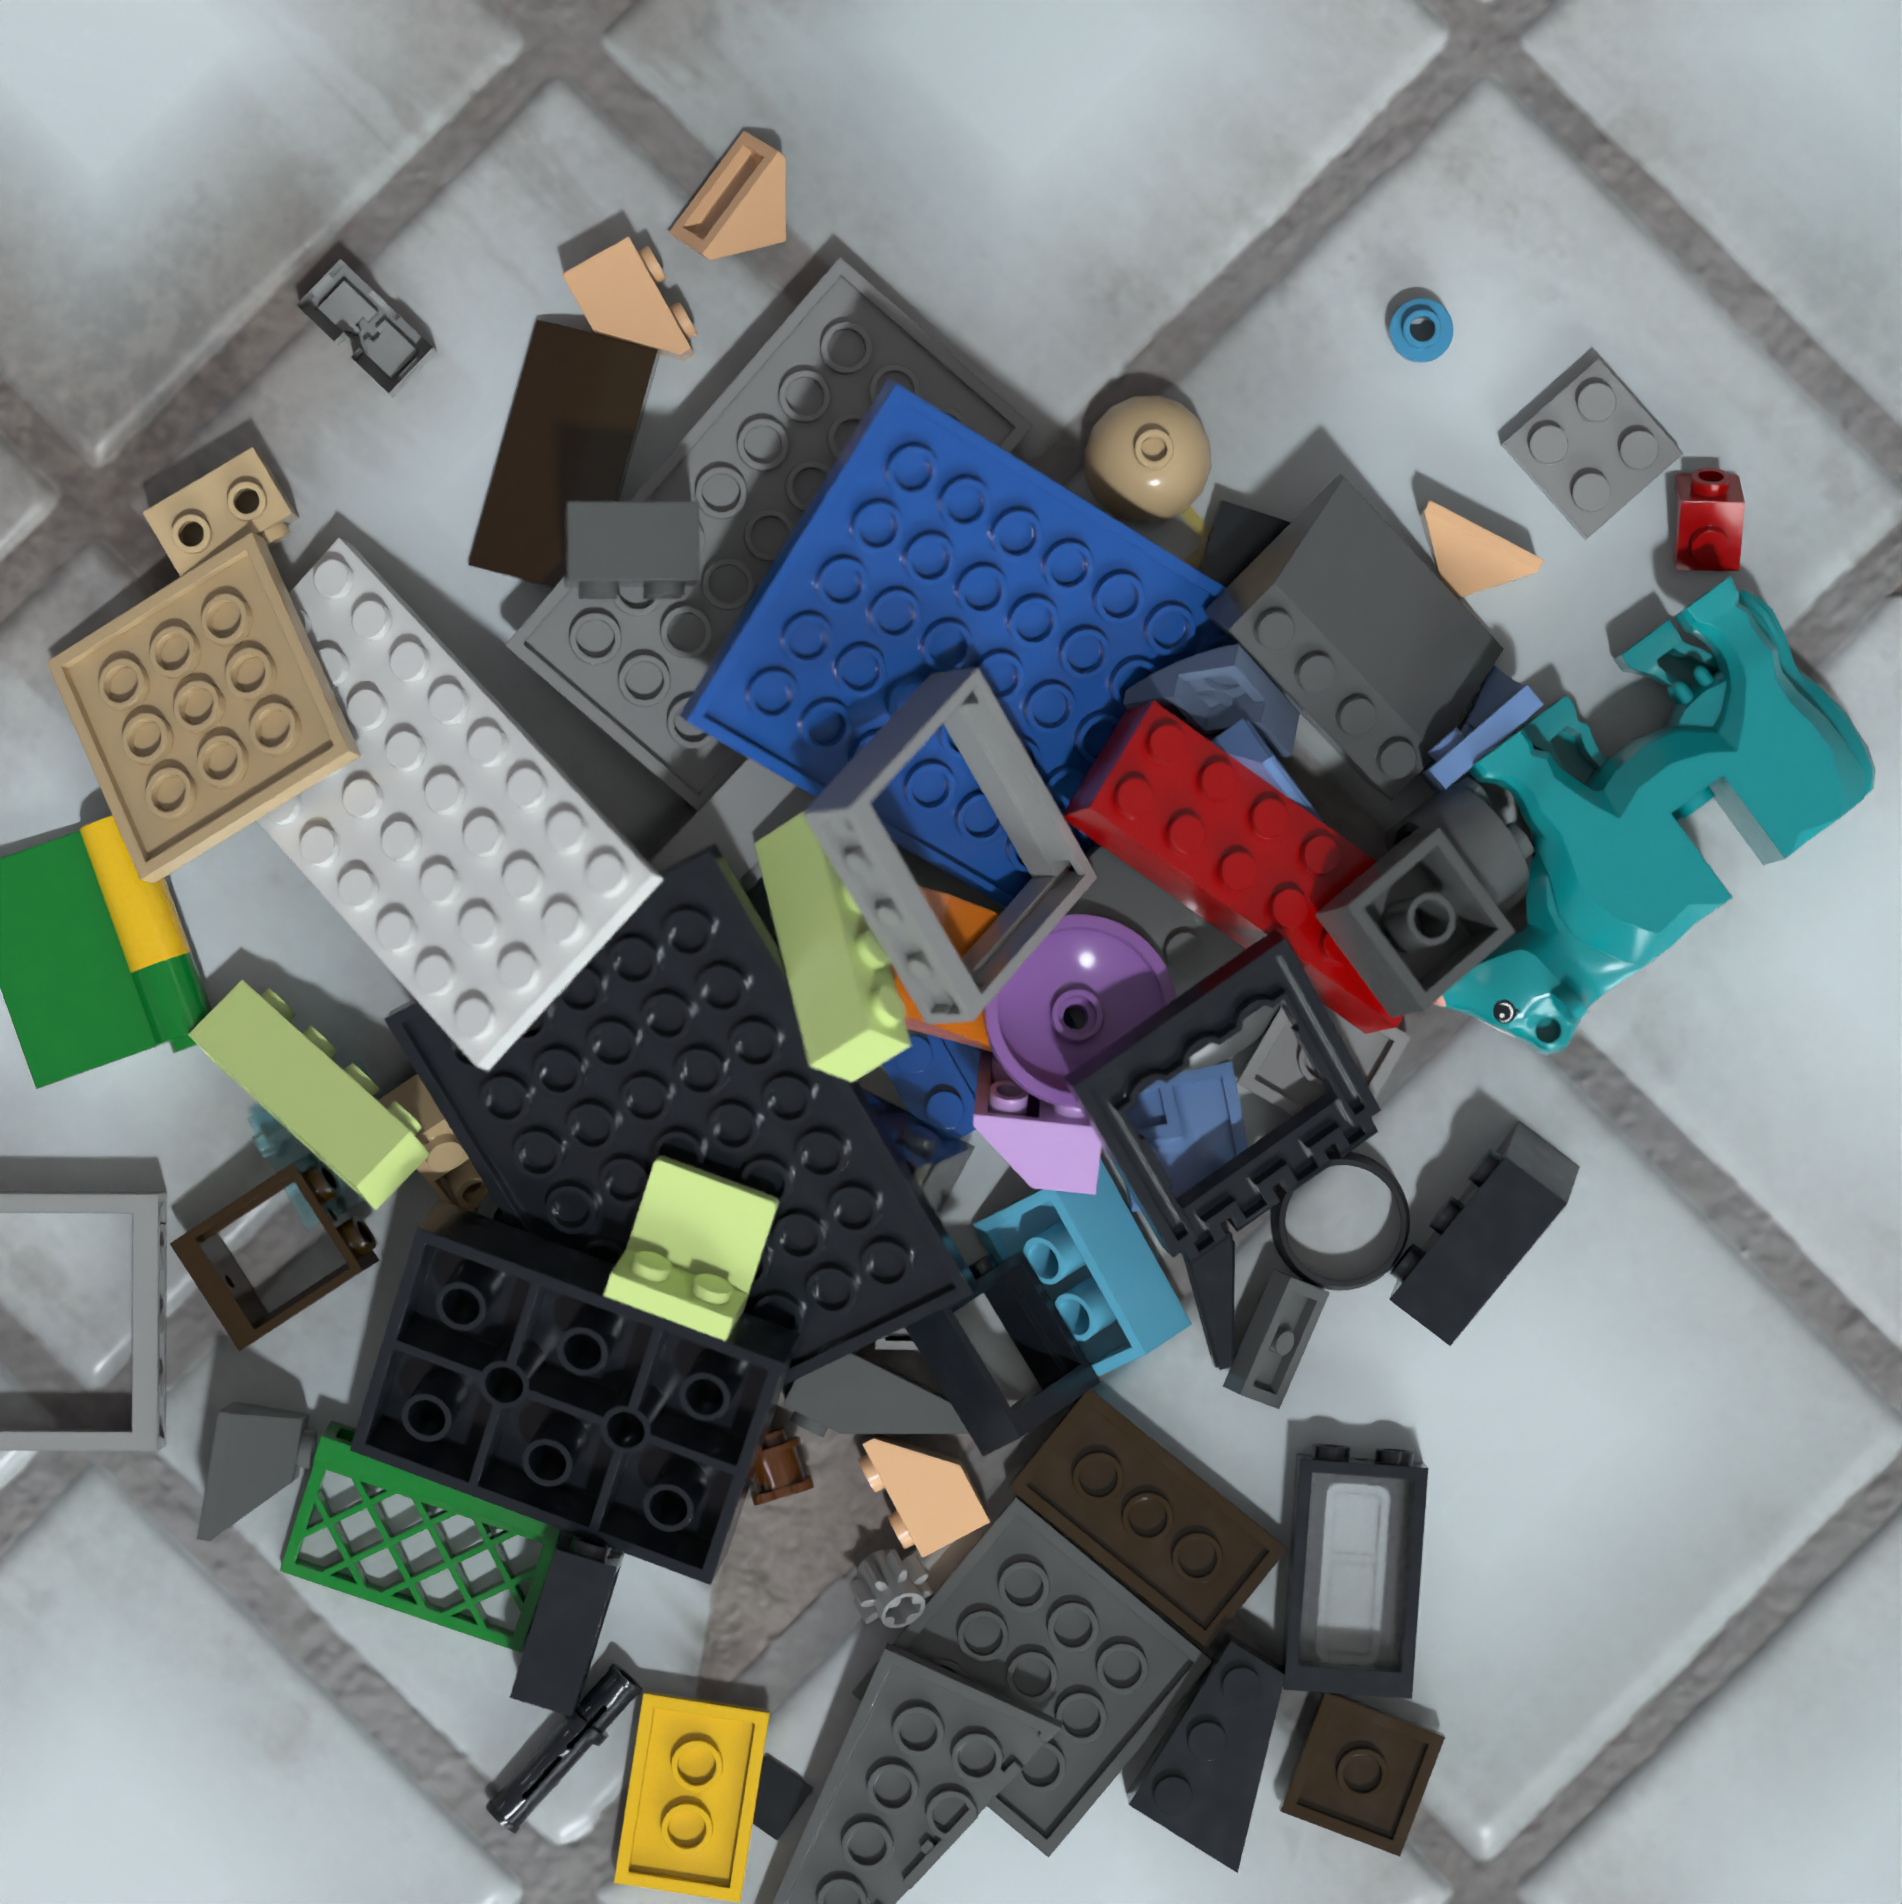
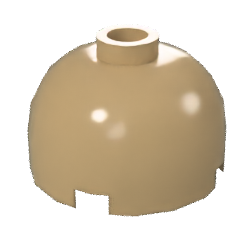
[1084,395,1212,524]

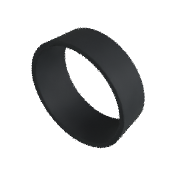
[1270,1151,1410,1291]

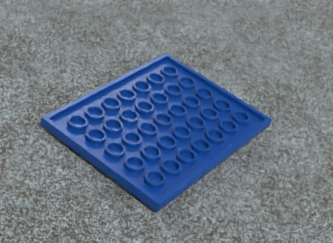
[679,378,1234,907]

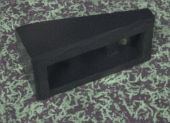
[1183,1231,1235,1370]

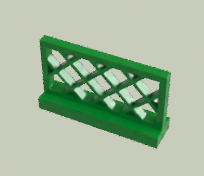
[279,1420,562,1653]

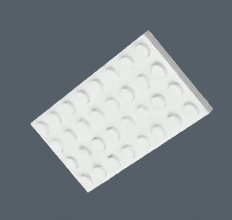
[256,538,664,1071]

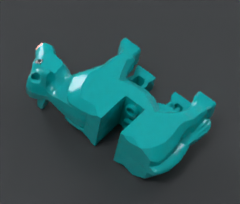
[1433,576,1875,1055]

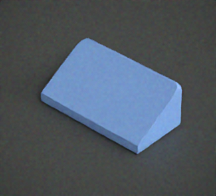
[1211,718,1323,822]

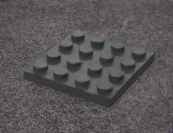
[852,1495,1212,1858]

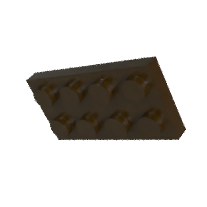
[1008,1389,1288,1649]

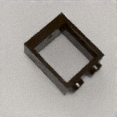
[170,1154,380,1351]

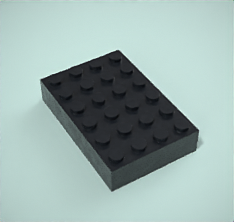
[350,1199,801,1585]

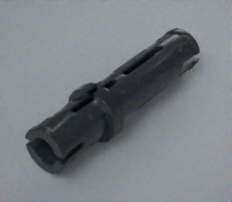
[486,1663,643,1833]

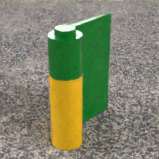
[0,815,212,1089]

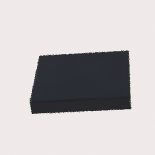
[753,1757,814,1840]

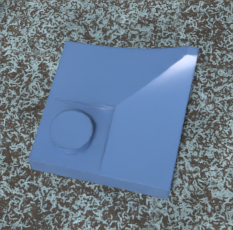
[1419,665,1544,792]
[1125,1061,1248,1212]

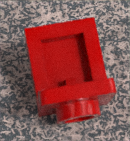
[1673,468,1745,571]

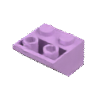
[973,1051,1102,1195]

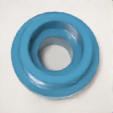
[1389,298,1454,363]

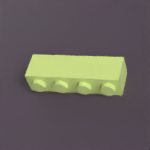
[754,810,911,1082]
[188,980,430,1210]

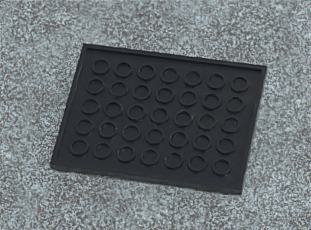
[384,843,978,1386]

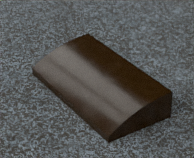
[468,320,660,589]

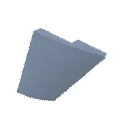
[1123,644,1300,758]

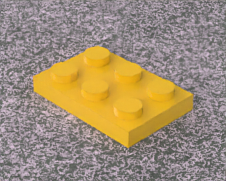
[614,1690,771,1903]

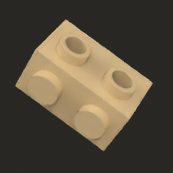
[142,447,299,577]

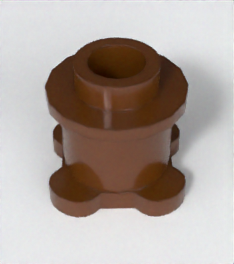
[750,1428,814,1505]

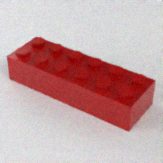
[1062,701,1404,1034]

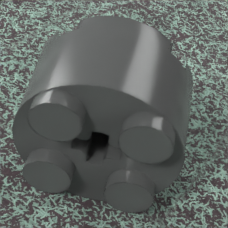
[1385,777,1533,907]

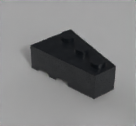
[1389,1121,1580,1346]
[1127,1632,1285,1873]

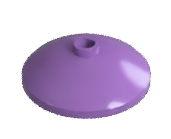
[983,914,1177,1109]

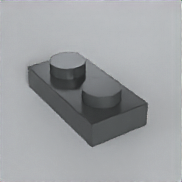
[1223,1269,1330,1409]

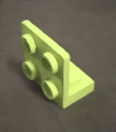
[604,1156,779,1341]

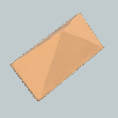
[668,131,786,260]
[1419,500,1544,599]

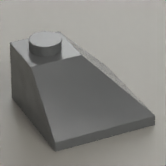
[197,1401,317,1541]

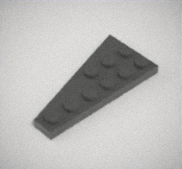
[772,1643,1063,1904]

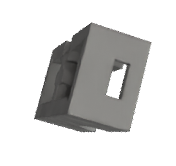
[297,259,437,397]

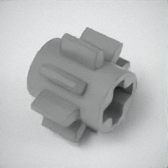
[849,1549,933,1628]

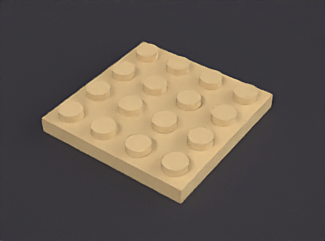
[47,532,361,884]

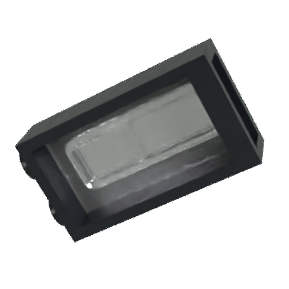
[1282,1444,1428,1699]

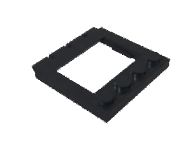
[1063,929,1381,1265]

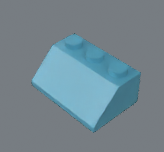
[973,1158,1192,1376]

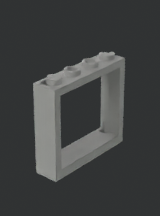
[802,667,1098,1024]
[0,1191,167,1451]

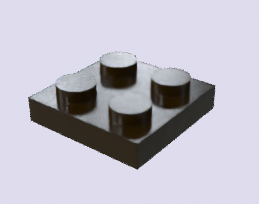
[1279,1693,1445,1857]

